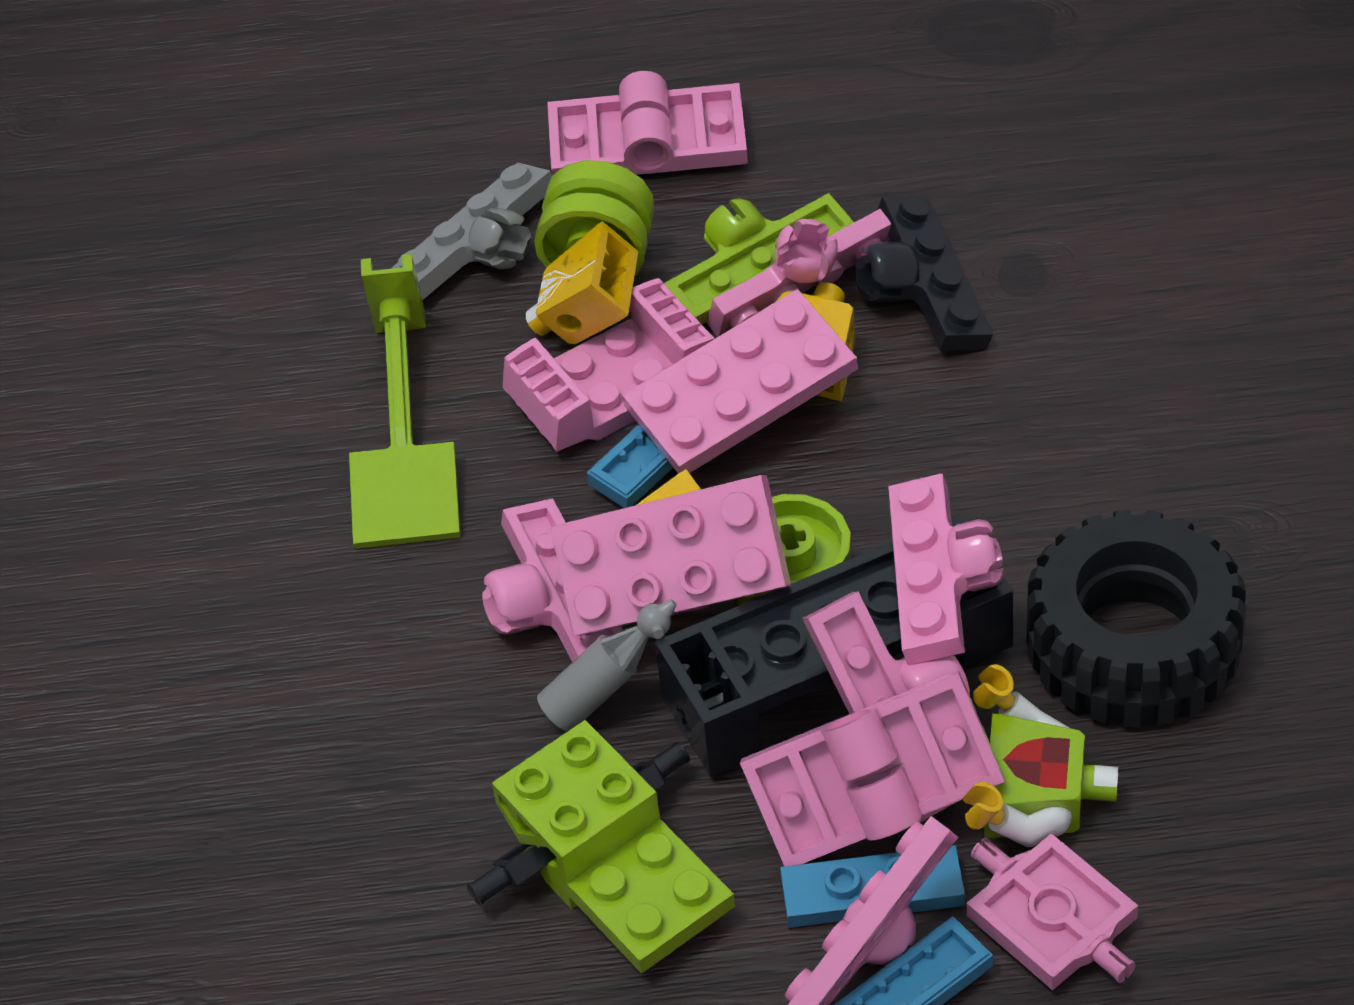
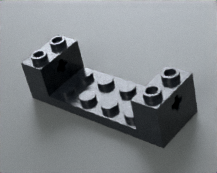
[655,513,1013,777]

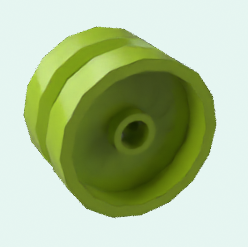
[534,160,655,276]
[735,494,852,606]

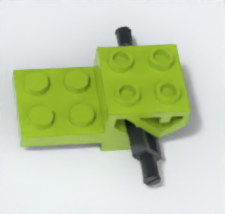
[467,720,735,974]

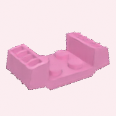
[503,278,715,452]

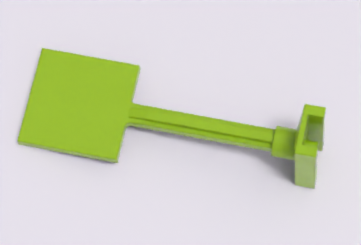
[349,254,461,549]

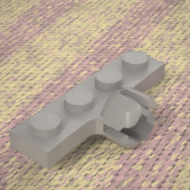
[391,163,552,300]

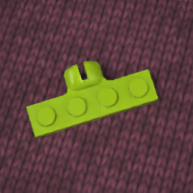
[664,193,854,325]

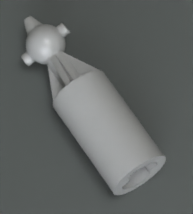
[537,599,677,732]

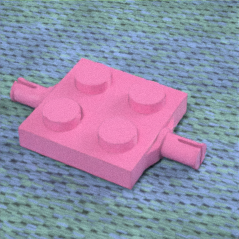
[967,833,1138,990]

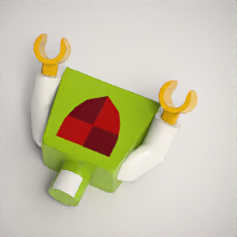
[963,664,1118,847]

